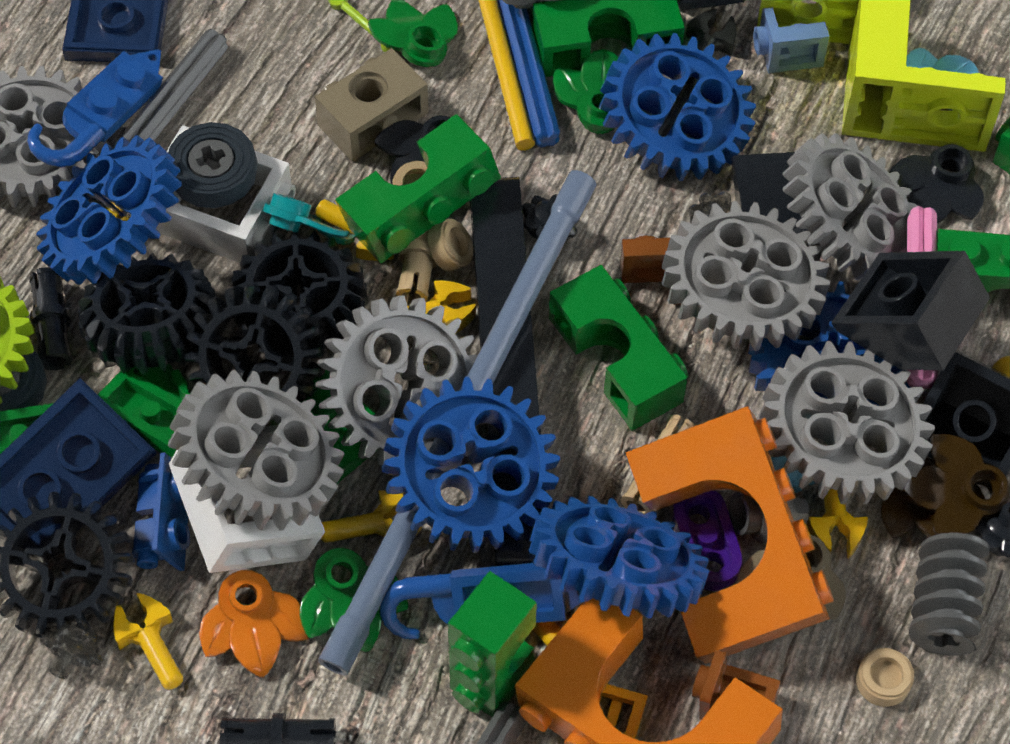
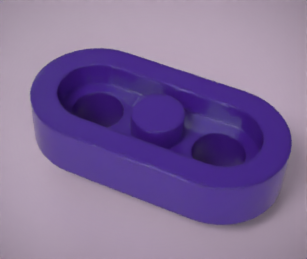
[672,490,742,591]

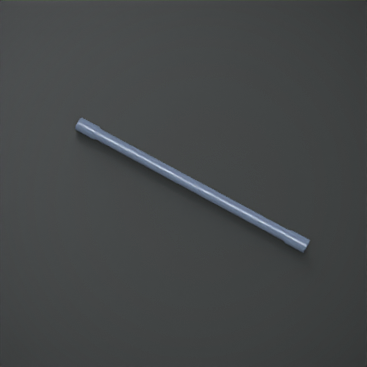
[318,170,597,676]

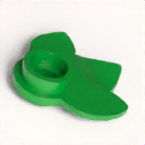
[368,0,458,67]
[553,49,619,134]
[299,548,408,653]

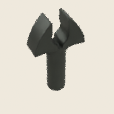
[685,9,736,85]

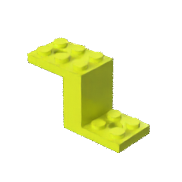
[757,0,1006,152]

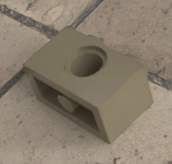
[315,48,429,162]

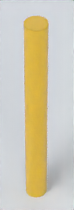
[478,0,535,151]

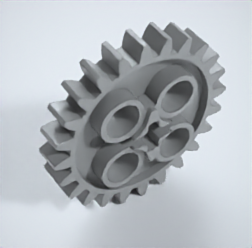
[0,66,106,207]
[783,133,918,281]
[662,201,830,351]
[316,295,478,466]
[759,341,935,505]
[168,370,344,530]

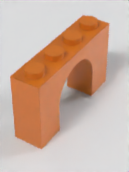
[625,406,834,664]
[515,598,783,744]

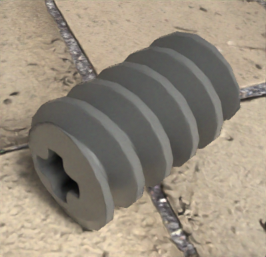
[908,533,990,656]

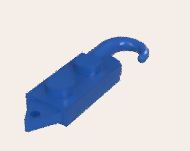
[27,49,163,167]
[380,563,582,640]

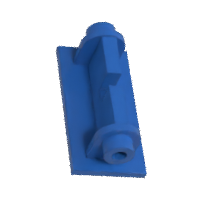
[132,452,190,571]

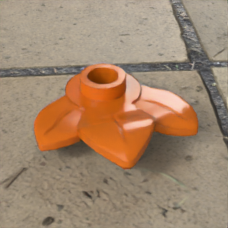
[199,570,309,678]

